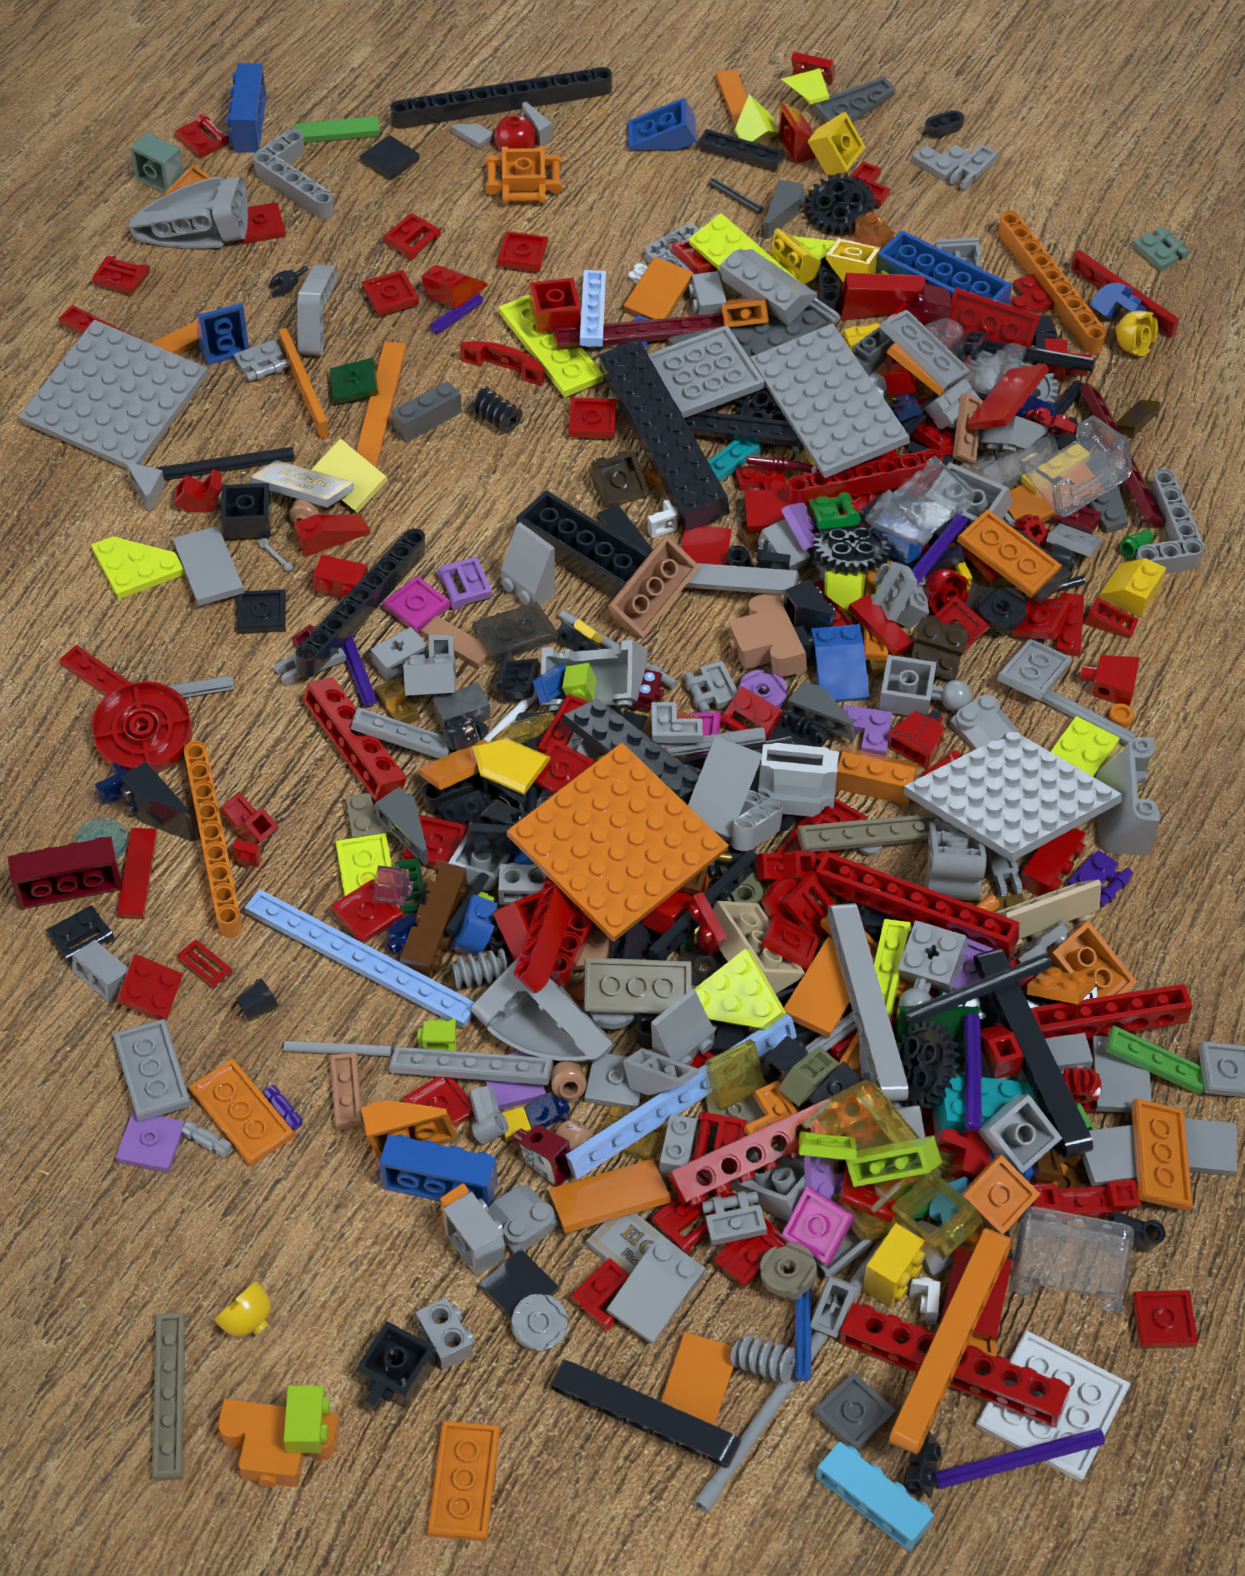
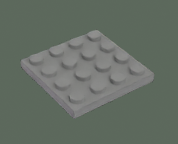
[648,325,765,418]

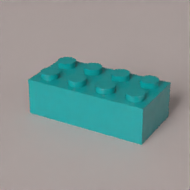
[932,1074,1041,1134]

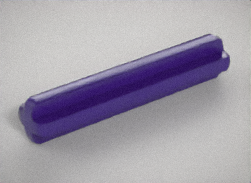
[430,293,484,335]

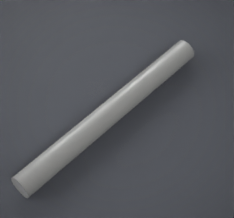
[284,1041,392,1056]

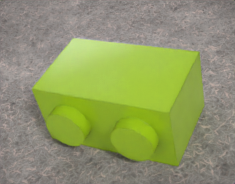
[284,1386,330,1453]

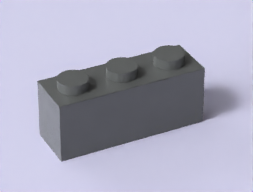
[391,381,462,443]

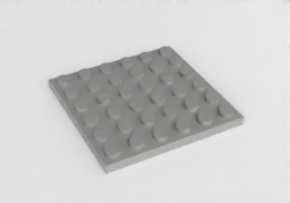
[18,320,209,469]
[904,732,1122,862]

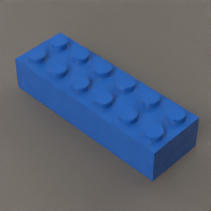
[876,230,1012,305]

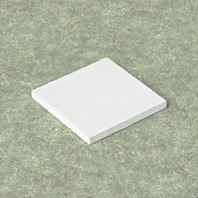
[976,1330,1131,1483]

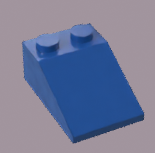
[628,97,697,150]
[197,303,249,366]
[811,624,870,702]

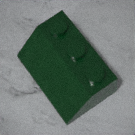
[892,1006,980,1064]

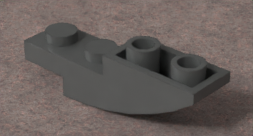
[853,327,895,376]

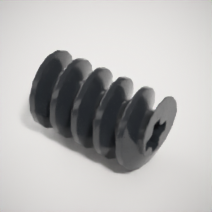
[472,386,523,433]

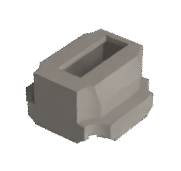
[758,743,839,817]

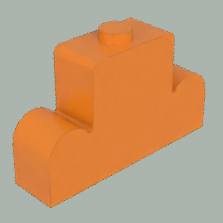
[219,1399,341,1487]

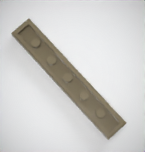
[796,813,942,852]
[152,1313,186,1481]

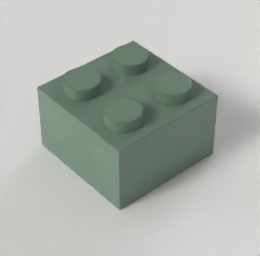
[130,132,184,193]

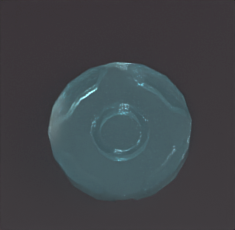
[76,817,128,858]

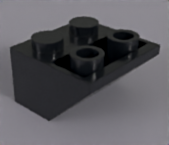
[783,579,836,634]

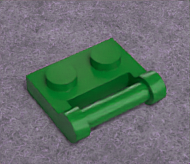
[809,492,861,529]

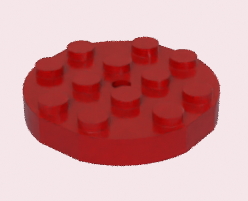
[92,681,193,773]

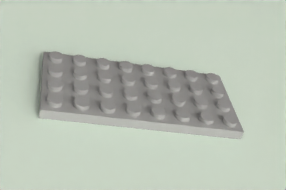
[750,323,910,478]

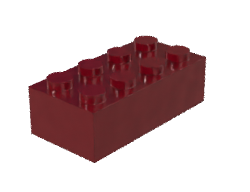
[7,836,122,910]

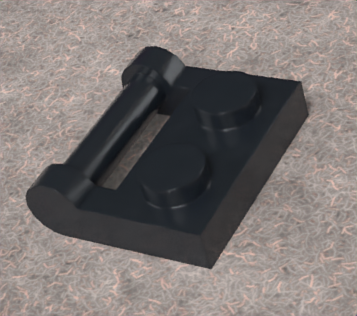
[46,905,115,965]

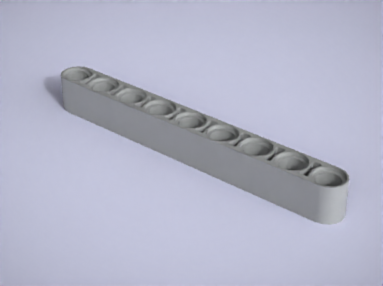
[828,903,908,1103]

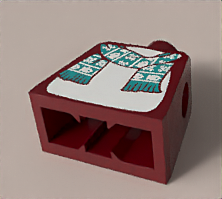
[513,1125,572,1187]

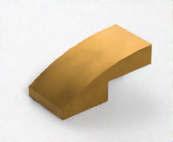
[375,678,421,724]

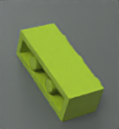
[846,1136,942,1187]

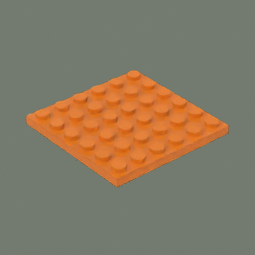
[507,743,729,942]

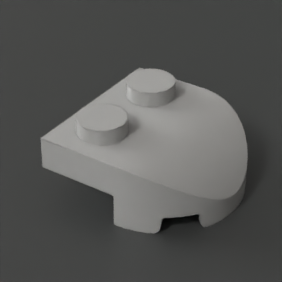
[871,561,918,621]

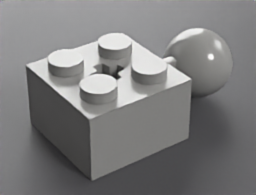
[879,655,972,716]
[898,920,969,1006]

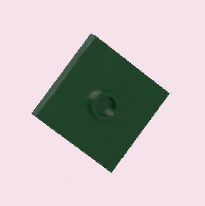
[330,357,379,405]

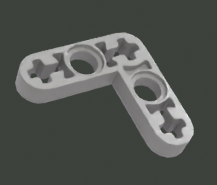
[646,224,699,288]

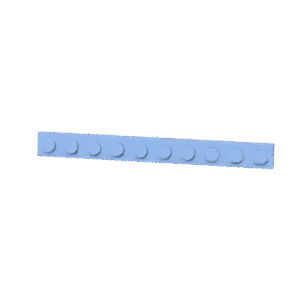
[244,889,475,1028]
[565,1013,797,1180]

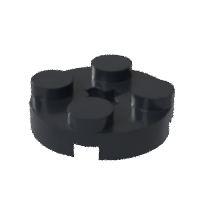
[978,587,1027,634]

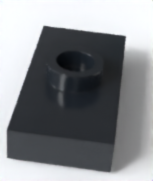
[806,1061,863,1119]

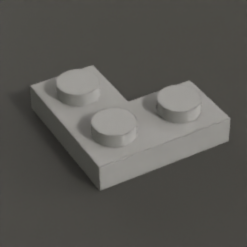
[912,145,970,182]
[651,702,703,743]
[1018,919,1069,963]

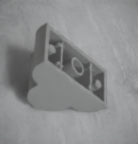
[926,822,986,901]

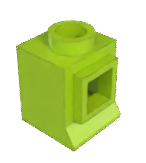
[418,1018,457,1051]

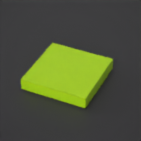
[799,1132,857,1161]

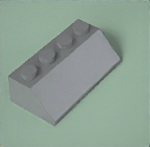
[719,249,818,326]

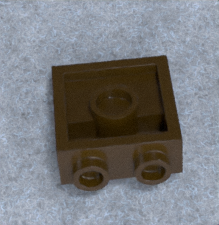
[588,451,649,508]
[910,615,969,680]

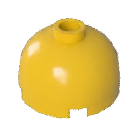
[1115,311,1158,356]
[215,1281,271,1337]

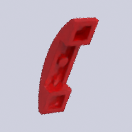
[460,341,544,387]
[1032,1180,1141,1218]

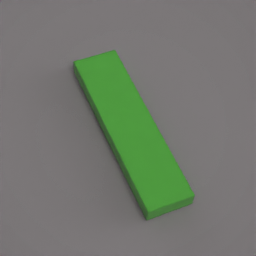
[294,116,380,143]
[1105,1026,1205,1095]

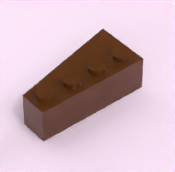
[400,860,468,979]

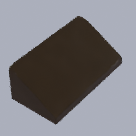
[1116,400,1160,438]

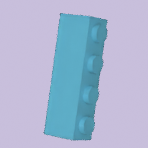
[816,1441,934,1552]

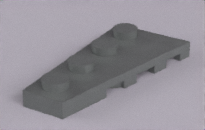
[813,76,895,123]
[1085,450,1128,534]

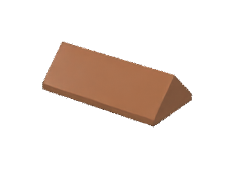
[608,535,700,638]

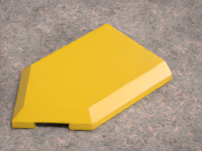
[472,738,550,795]

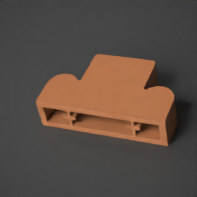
[729,593,807,676]

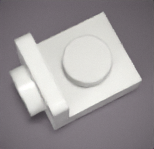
[648,499,680,539]
[909,1277,940,1325]

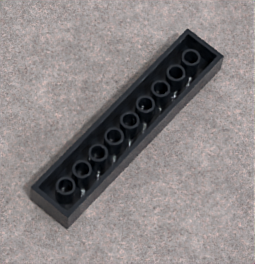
[598,339,730,531]

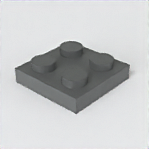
[813,1372,896,1451]

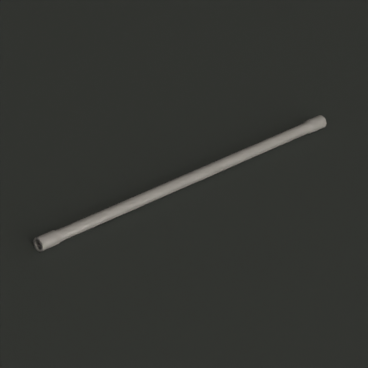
[694,1154,950,1513]

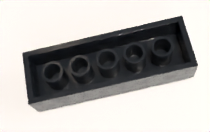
[516,490,649,598]

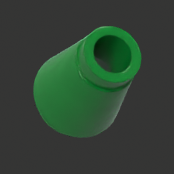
[1120,529,1154,558]

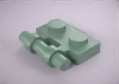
[1132,226,1190,272]

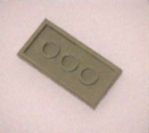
[584,958,691,1015]

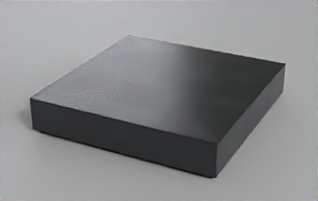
[360,135,420,181]
[237,589,286,634]
[479,1249,559,1319]

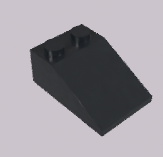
[121,762,195,842]

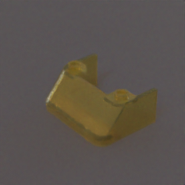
[802,1080,928,1212]

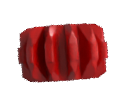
[1011,514,1050,550]
[1061,1066,1102,1104]

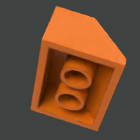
[835,747,919,805]

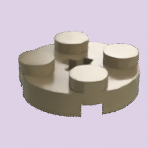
[760,1243,817,1300]

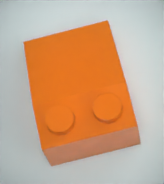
[1046,920,1137,997]
[361,1100,458,1160]

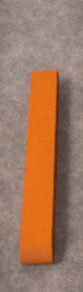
[998,210,1106,354]
[184,741,242,938]
[889,1228,1013,1455]

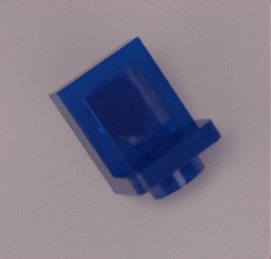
[95,762,128,806]
[386,913,417,956]
[524,1092,571,1129]

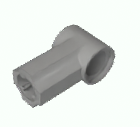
[470,1086,509,1145]

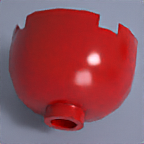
[494,115,536,153]
[923,568,970,614]

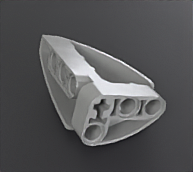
[129,176,248,248]
[471,959,616,1062]

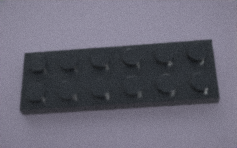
[562,698,699,801]

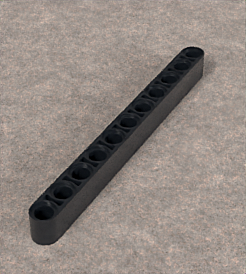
[390,67,612,129]

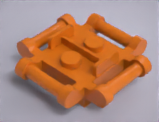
[485,146,562,204]

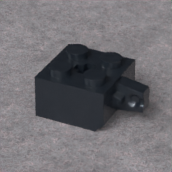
[356,1321,437,1413]

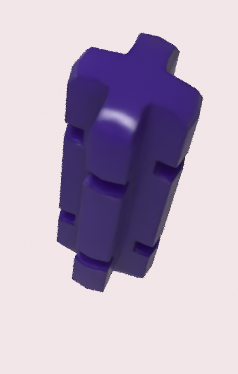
[263,1085,303,1131]

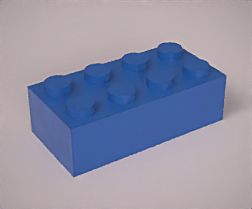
[227,63,267,153]
[379,1134,498,1207]

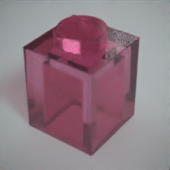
[373,865,413,906]

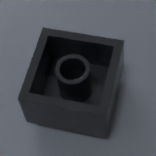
[221,483,272,539]

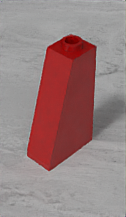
[838,273,925,320]

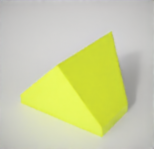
[781,69,829,104]
[734,94,779,143]
[824,570,866,620]

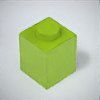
[562,663,597,702]

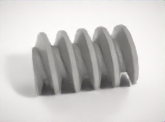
[452,949,507,990]
[731,1333,795,1384]

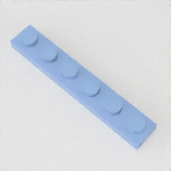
[580,270,606,348]

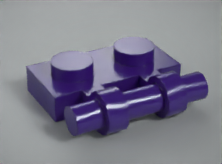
[1067,850,1133,908]

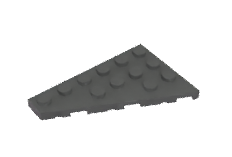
[668,310,827,360]

